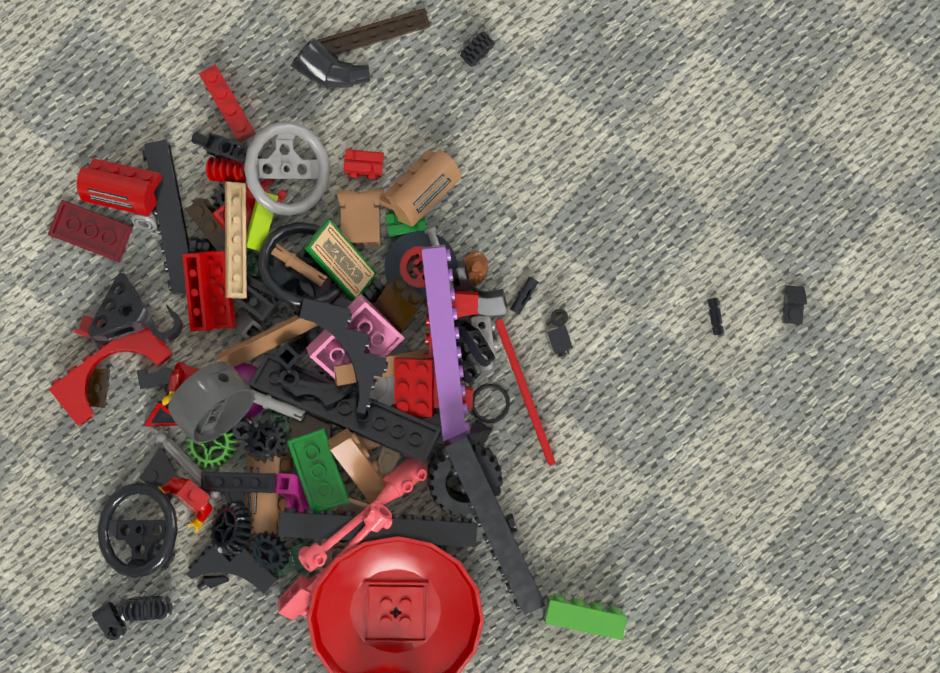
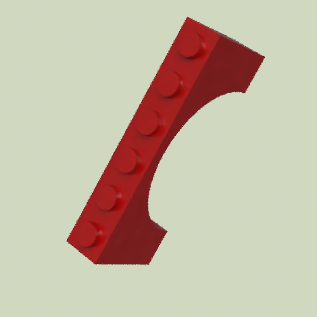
[424,291,479,410]
[49,328,173,427]

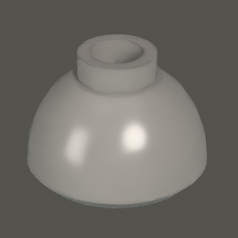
[131,210,158,231]

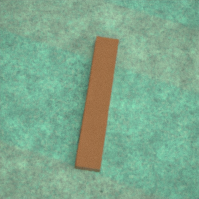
[216,315,318,368]
[333,348,428,386]

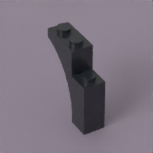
[186,545,279,594]

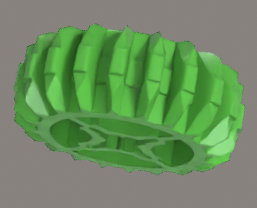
[185,431,238,470]

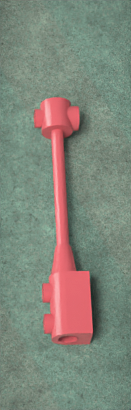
[299,458,428,572]
[278,504,393,620]

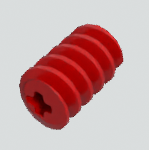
[206,157,246,183]

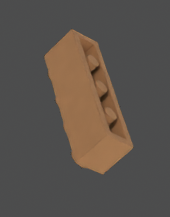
[328,428,387,503]

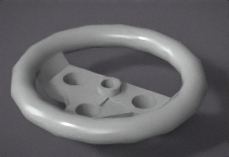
[244,121,330,216]

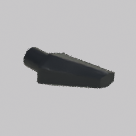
[197,575,229,591]

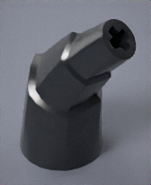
[290,38,370,90]

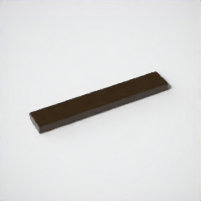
[317,8,430,55]

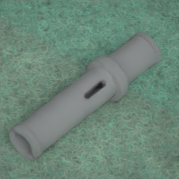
[252,389,306,421]

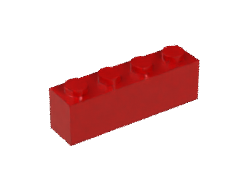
[199,64,256,143]

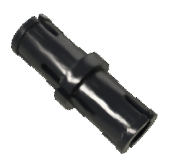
[510,276,539,315]

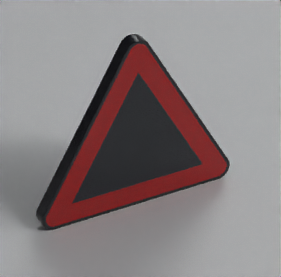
[144,401,178,427]

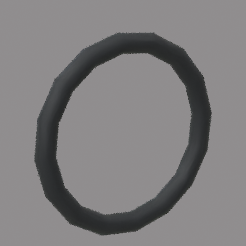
[472,384,510,423]

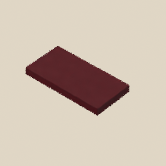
[48,200,134,263]

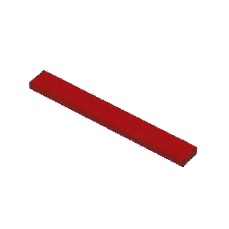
[495,319,556,466]

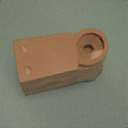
[336,189,384,247]

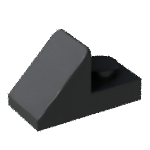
[782,285,807,325]

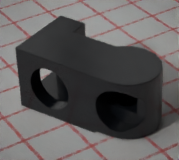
[137,367,173,389]

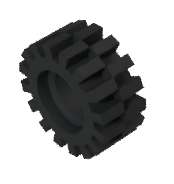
[460,31,495,67]

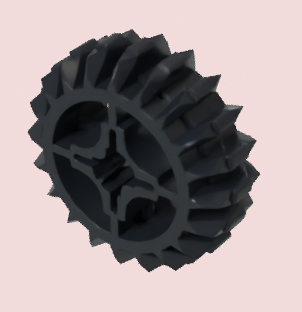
[210,502,254,555]
[118,595,172,621]

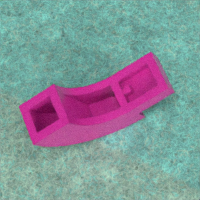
[276,473,310,512]

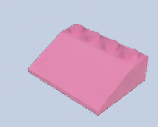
[306,294,405,383]

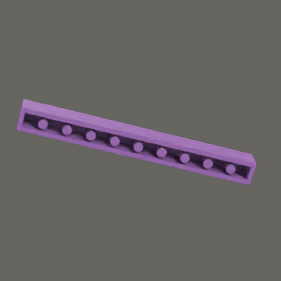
[422,245,470,443]

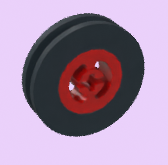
[384,231,457,305]

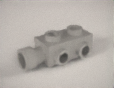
[470,314,498,371]

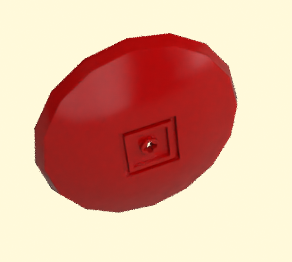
[307,536,484,673]

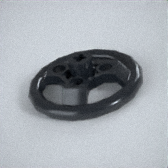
[258,222,343,307]
[97,482,178,578]

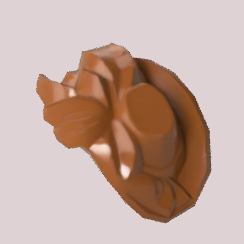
[464,251,488,287]

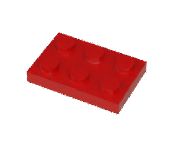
[394,357,434,418]

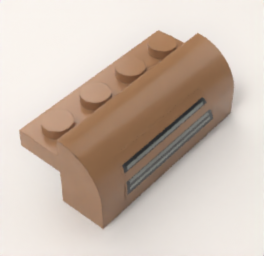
[378,149,462,227]
[245,454,292,534]

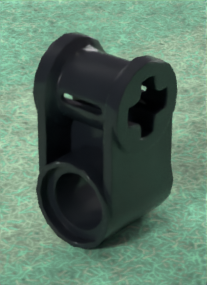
[92,601,127,640]

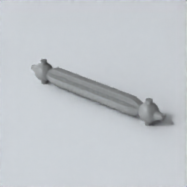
[154,429,222,500]

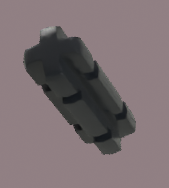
[708,298,724,335]

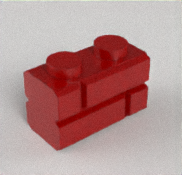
[343,149,384,180]

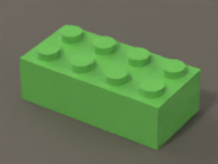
[543,593,627,640]

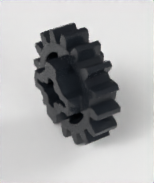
[244,420,287,463]
[249,530,291,573]

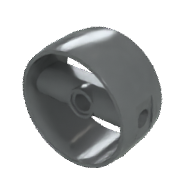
[168,362,254,443]

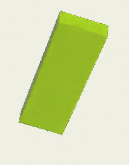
[246,192,278,251]

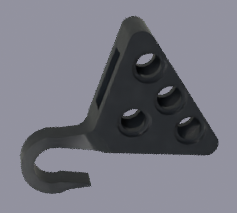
[88,273,183,345]

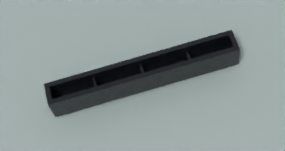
[142,139,190,295]

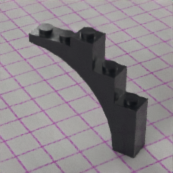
[297,297,388,414]

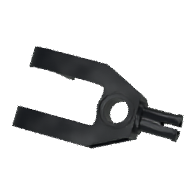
[191,132,265,169]
[454,320,495,384]

